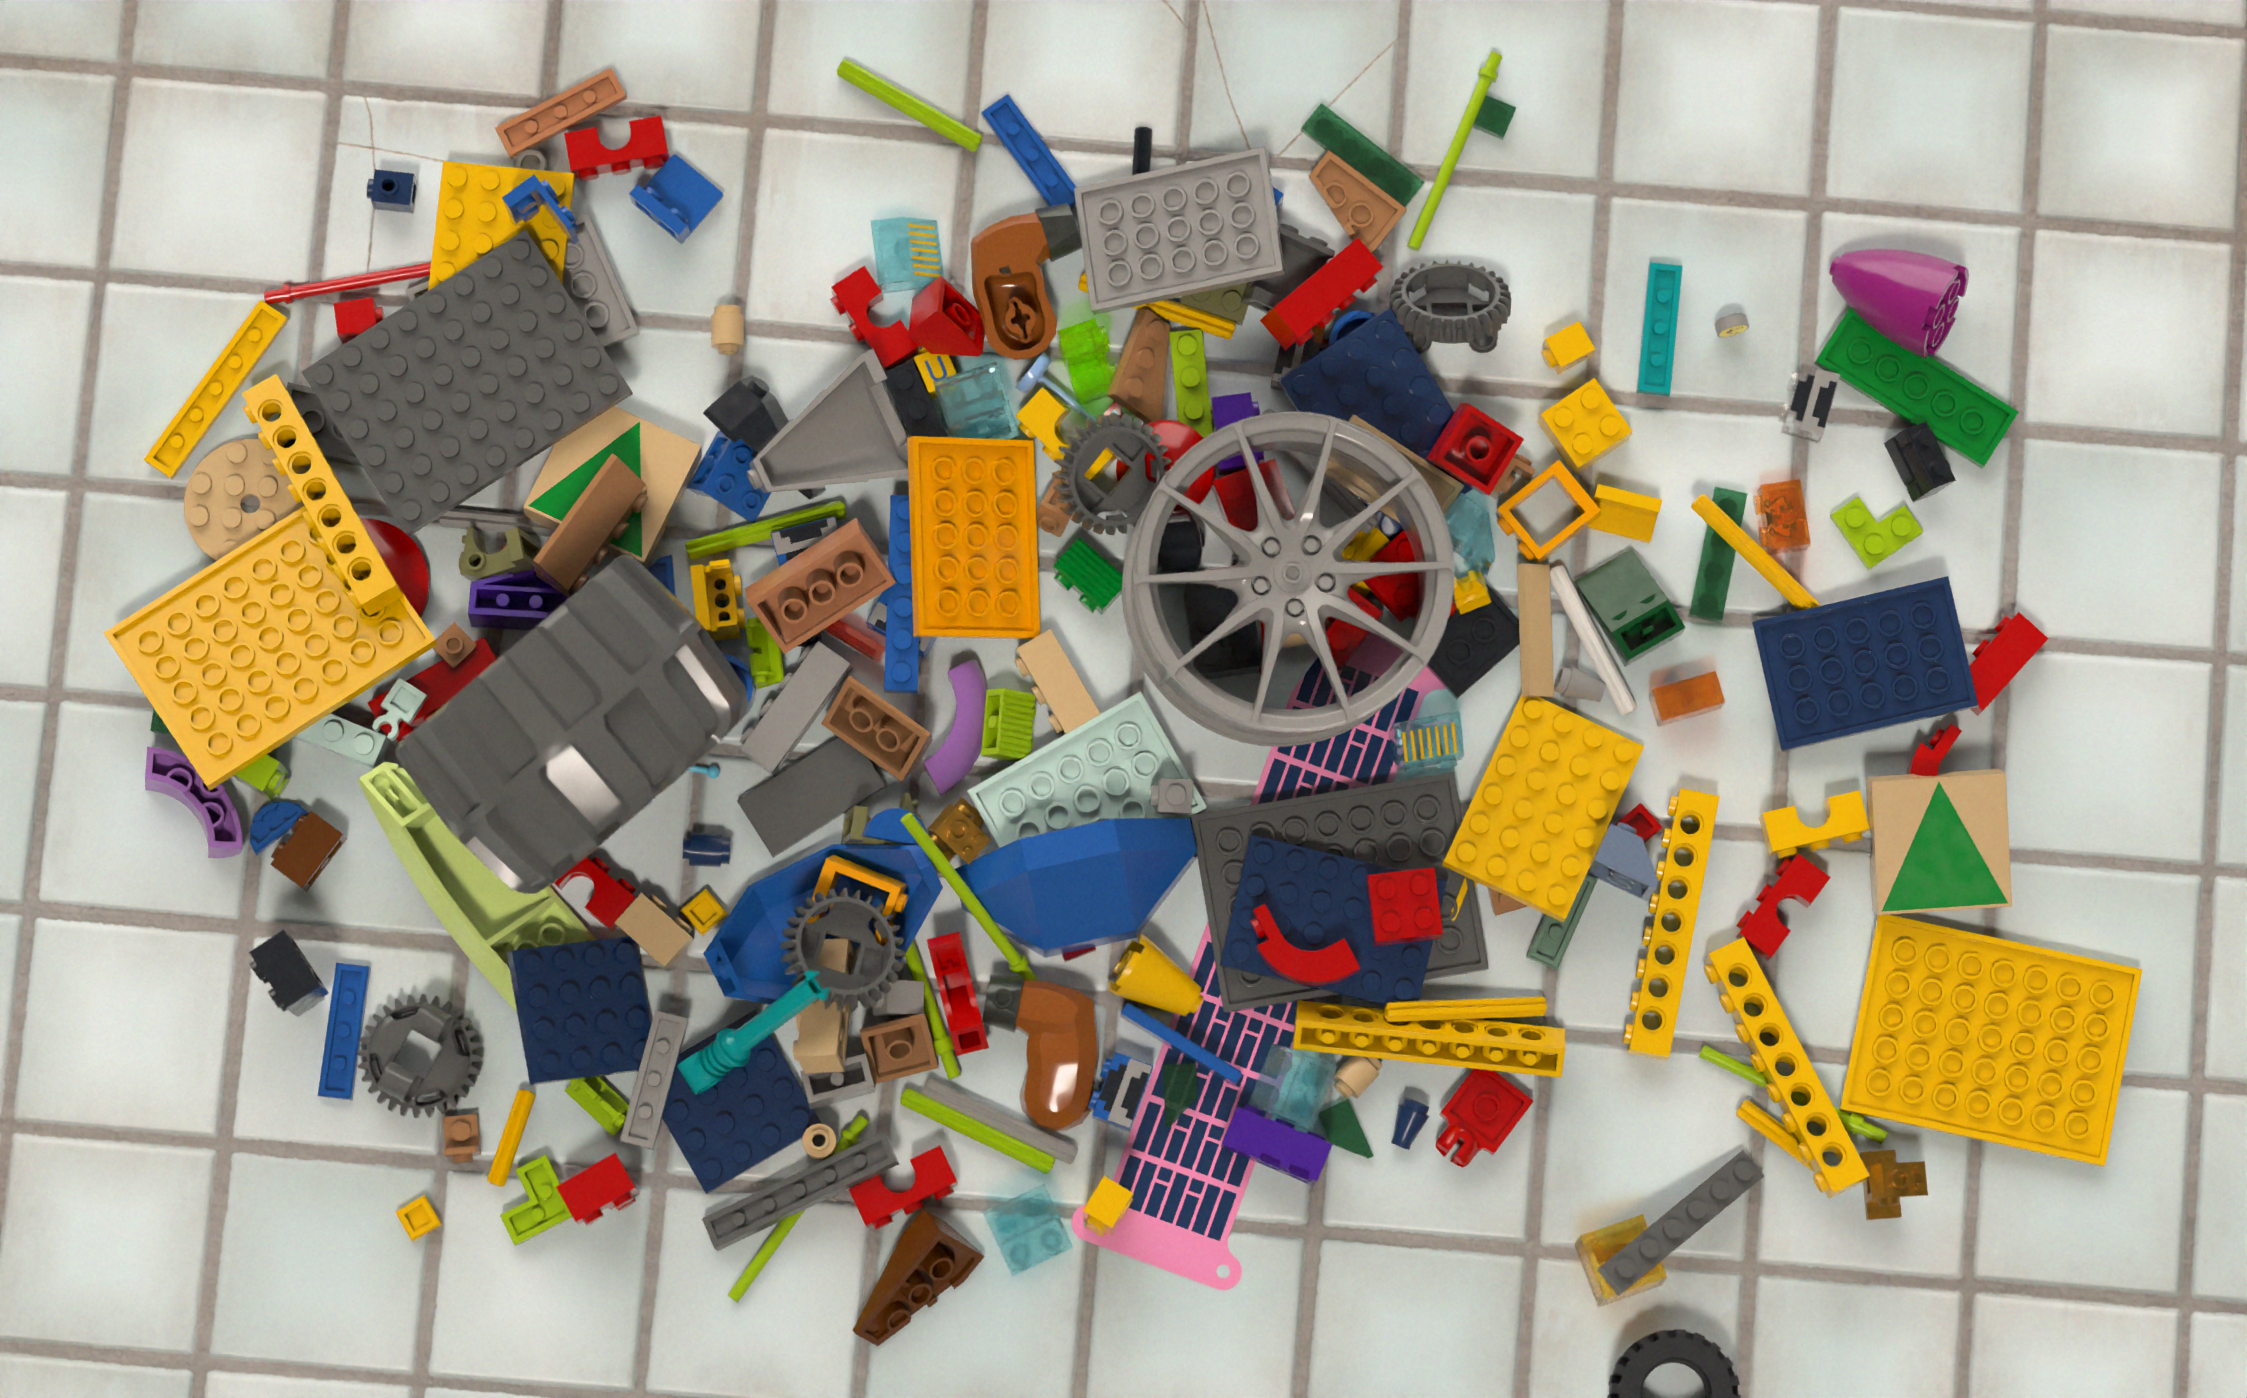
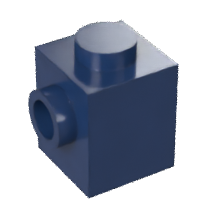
[366,169,418,213]

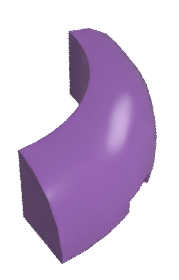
[923,660,988,796]
[145,747,242,858]

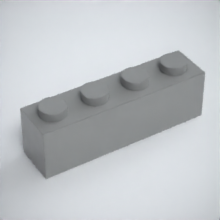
[740,641,852,776]

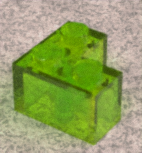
[1057,318,1116,405]

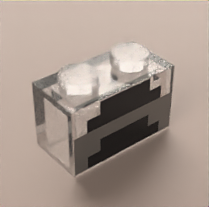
[1778,364,1840,443]

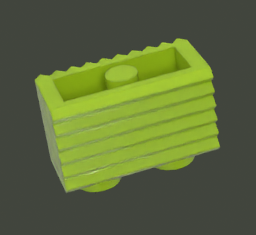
[981,688,1036,762]

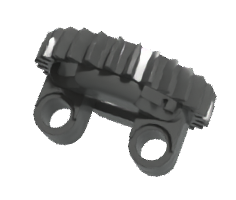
[1389,260,1511,354]
[1052,412,1172,536]
[780,888,905,1012]
[357,994,483,1118]

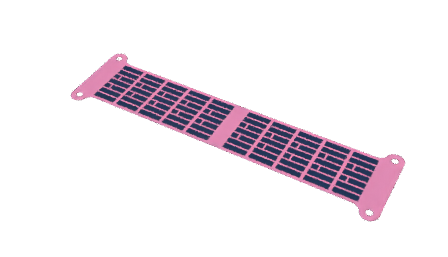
[1072,632,1446,1290]

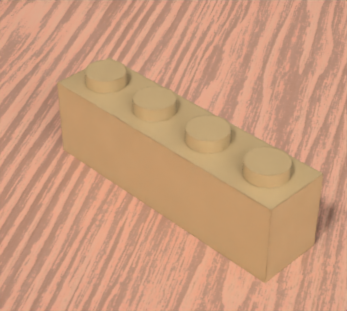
[793,938,855,1073]

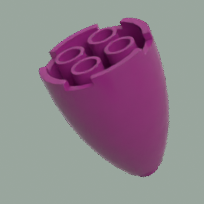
[1829,249,1969,359]

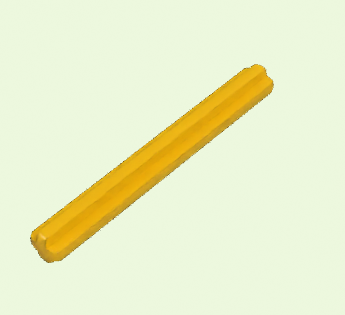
[1078,272,1236,340]
[1691,494,1820,611]
[1384,996,1547,1022]

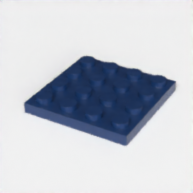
[507,936,651,1086]
[662,1010,822,1194]

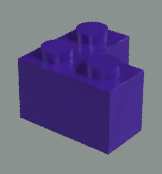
[1210,392,1264,475]

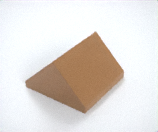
[859,1013,938,1084]

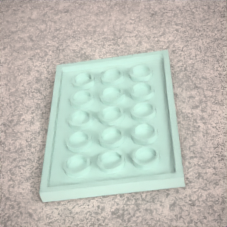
[966,691,1207,848]

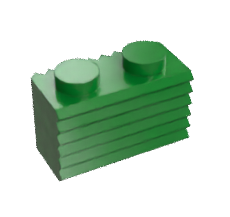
[1053,537,1122,614]

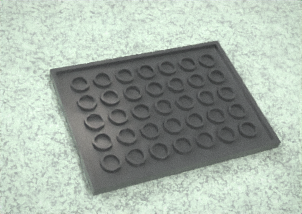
[301,230,633,537]
[1190,772,1489,1014]

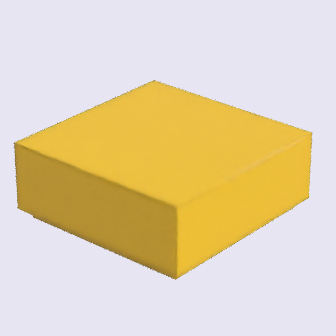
[680,889,728,937]
[395,1195,442,1242]

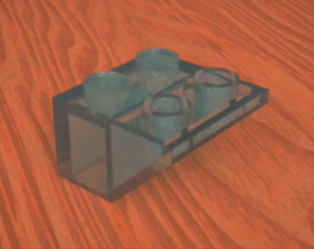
[933,362,1019,439]
[1444,493,1496,575]
[1248,1043,1337,1131]
[983,1184,1073,1276]

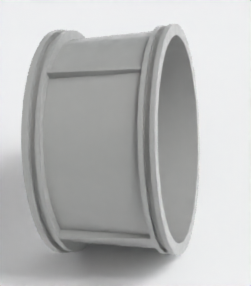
[1122,412,1455,747]

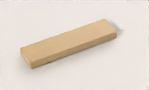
[1517,563,1554,698]

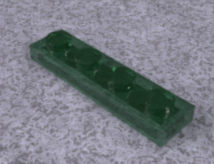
[1301,103,1425,208]
[1688,487,1748,623]

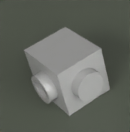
[1150,778,1193,815]
[870,980,924,1018]

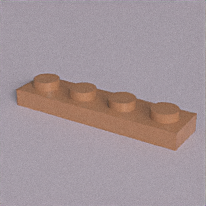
[495,68,627,159]

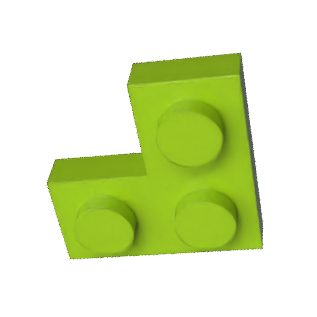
[1830,496,1924,571]
[500,1154,573,1246]

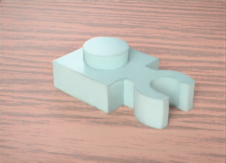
[373,678,428,741]

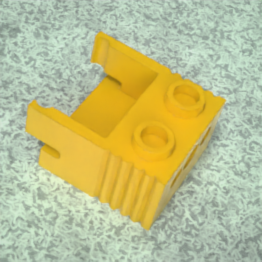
[690,559,746,641]

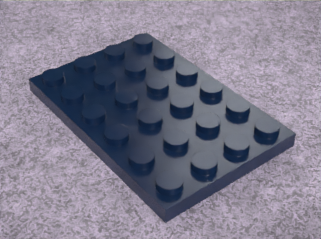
[1277,308,1472,542]
[1752,576,1979,752]
[1220,835,1447,1005]

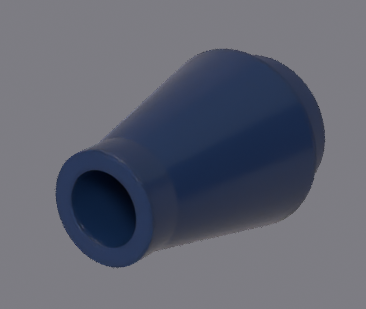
[1391,1097,1430,1150]

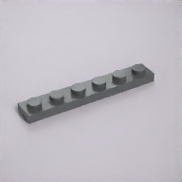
[702,1132,899,1251]
[1597,1150,1764,1296]

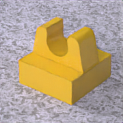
[1453,570,1492,614]

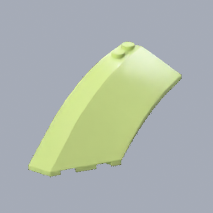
[358,762,597,1012]

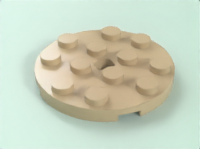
[184,439,317,561]

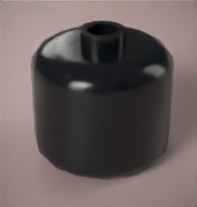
[1157,509,1205,575]

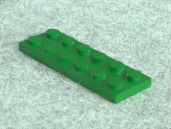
[1814,307,2019,469]

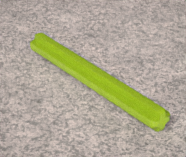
[837,59,983,152]
[685,500,847,560]
[900,1088,1055,1174]

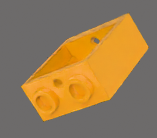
[1496,460,1601,564]
[807,855,909,947]

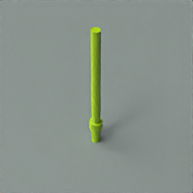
[905,940,961,1080]
[1698,1045,1887,1144]

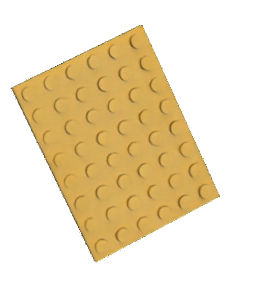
[104,492,437,791]
[1839,914,2143,1167]

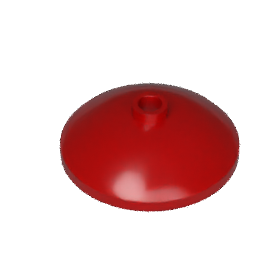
[1116,420,1215,512]

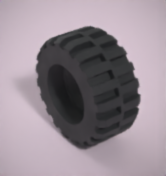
[1607,1329,1741,1398]

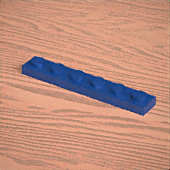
[884,495,919,694]

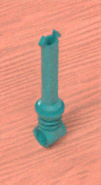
[677,970,830,1095]

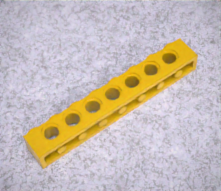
[242,374,404,616]
[1622,788,1720,1061]
[1703,937,1870,1199]
[1293,1000,1566,1078]

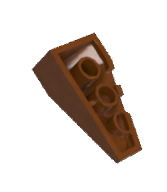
[853,1209,985,1346]

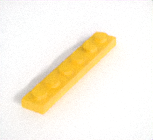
[144,300,289,480]

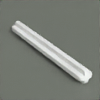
[1550,565,1637,716]

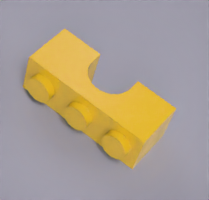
[1016,387,1117,483]
[1759,790,1870,859]
[1083,1176,1133,1237]

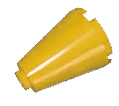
[1106,933,1204,1016]

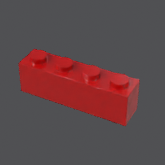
[1260,238,1384,351]
[367,637,497,742]

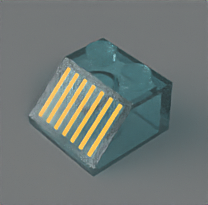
[871,217,944,294]
[1388,711,1464,776]

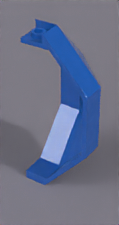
[955,818,1197,958]
[703,844,943,1005]

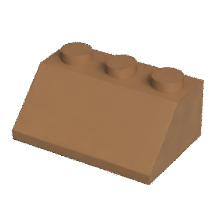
[821,676,933,782]

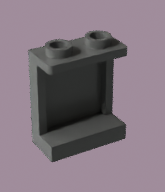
[1241,224,1335,313]

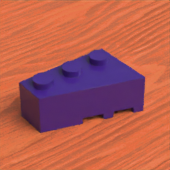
[468,567,575,630]
[1220,1105,1333,1186]

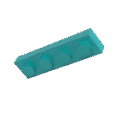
[1636,262,1683,397]

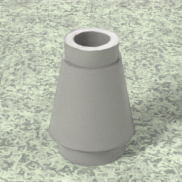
[1554,665,1606,702]

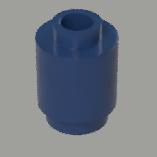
[682,832,730,867]

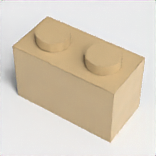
[615,893,694,970]

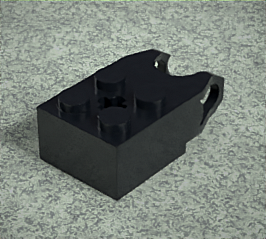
[1184,556,1262,679]
[249,930,329,1017]

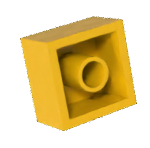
[1537,378,1633,476]

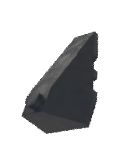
[703,375,826,500]

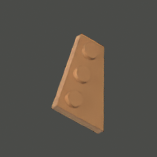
[1309,150,1407,254]
[1107,309,1170,424]

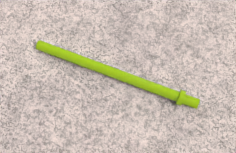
[1407,52,1503,251]
[901,813,1037,981]
[727,1114,869,1303]

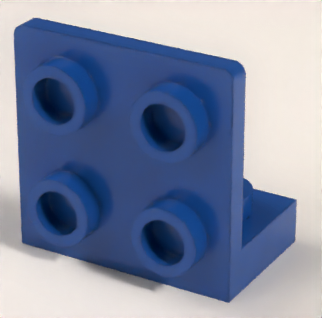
[629,154,723,244]
[502,175,579,245]
[687,431,772,523]

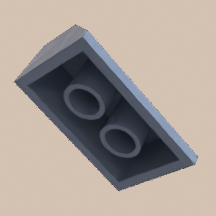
[1587,822,1659,901]

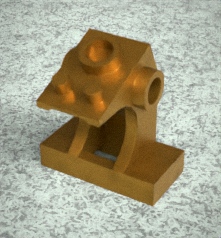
[928,797,991,865]
[1860,1150,1928,1220]

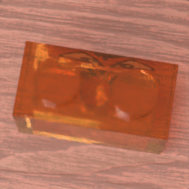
[1753,479,1811,555]
[1648,671,1725,727]

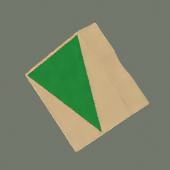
[523,406,702,569]
[1866,768,2012,915]

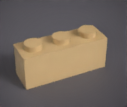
[1014,629,1100,735]

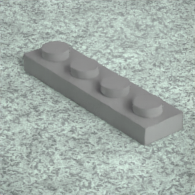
[620,1010,689,1150]

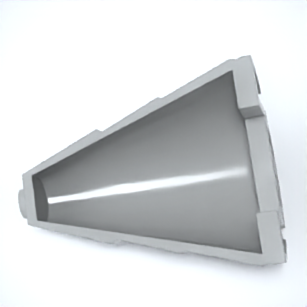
[747,349,908,493]

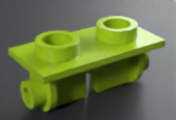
[745,617,784,689]
[565,1077,629,1137]

